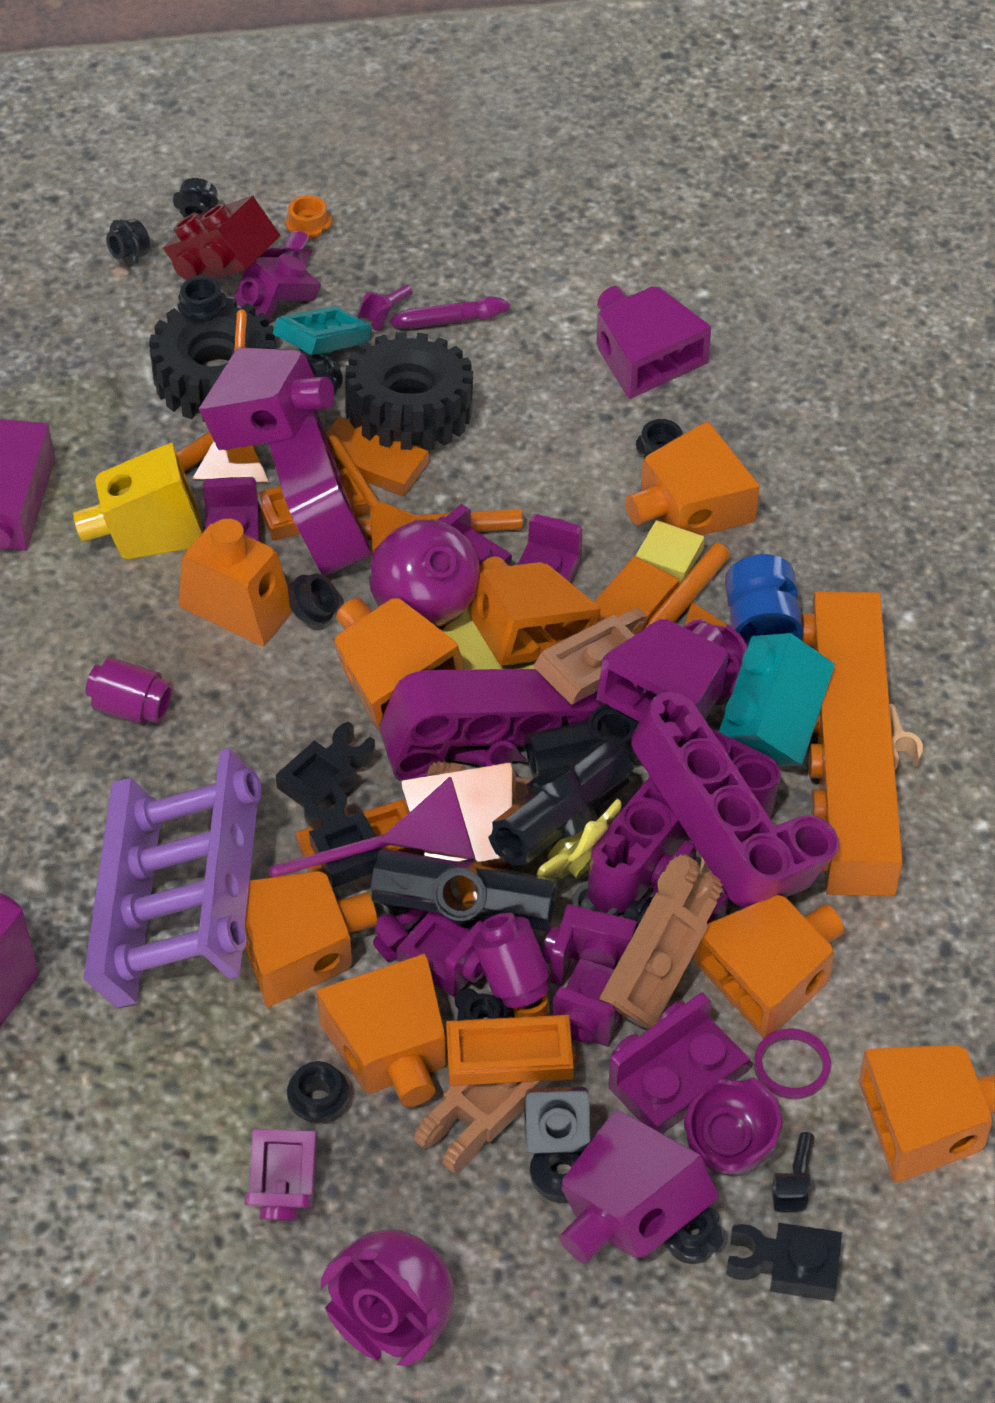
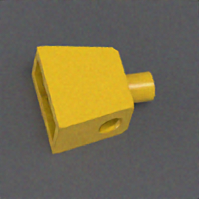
[73,443,204,559]

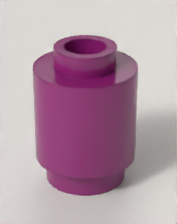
[85,657,173,725]
[472,913,549,1008]

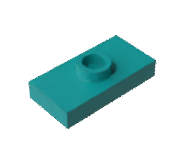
[272,306,373,355]

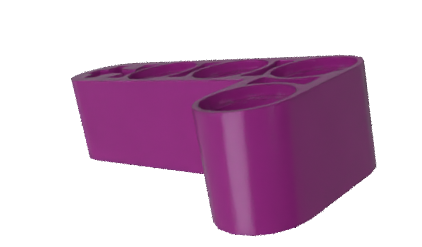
[268,409,373,576]
[379,669,605,781]
[631,692,839,908]
[587,729,781,913]

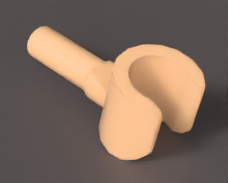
[889,704,923,769]

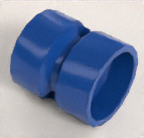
[725,554,804,645]

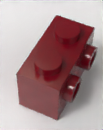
[163,195,281,280]

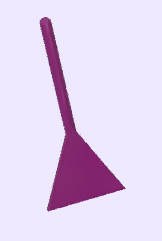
[269,776,475,877]

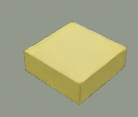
[635,520,705,584]

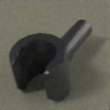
[772,1132,815,1211]

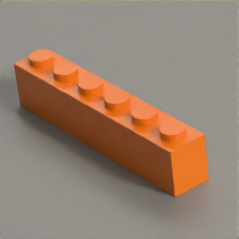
[801,591,902,896]

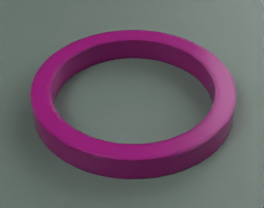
[754,1028,831,1099]

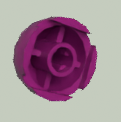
[369,520,480,628]
[321,1229,454,1366]

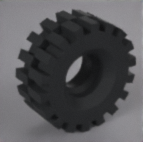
[149,298,276,422]
[345,332,474,450]

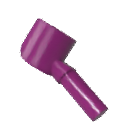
[260,231,312,263]
[356,284,412,331]
[445,740,527,778]
[373,908,428,962]

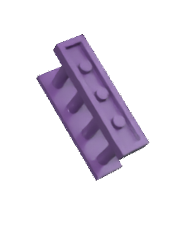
[83,748,262,1008]

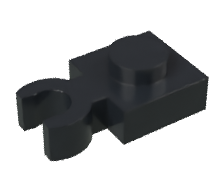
[275,722,376,809]
[303,785,383,888]
[726,1222,842,1302]

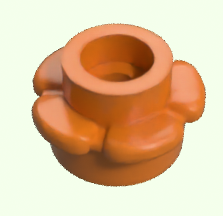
[285,195,332,239]

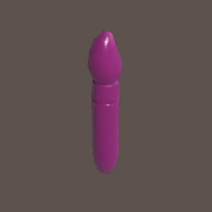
[390,296,510,329]

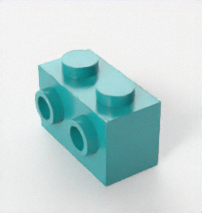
[719,633,835,766]

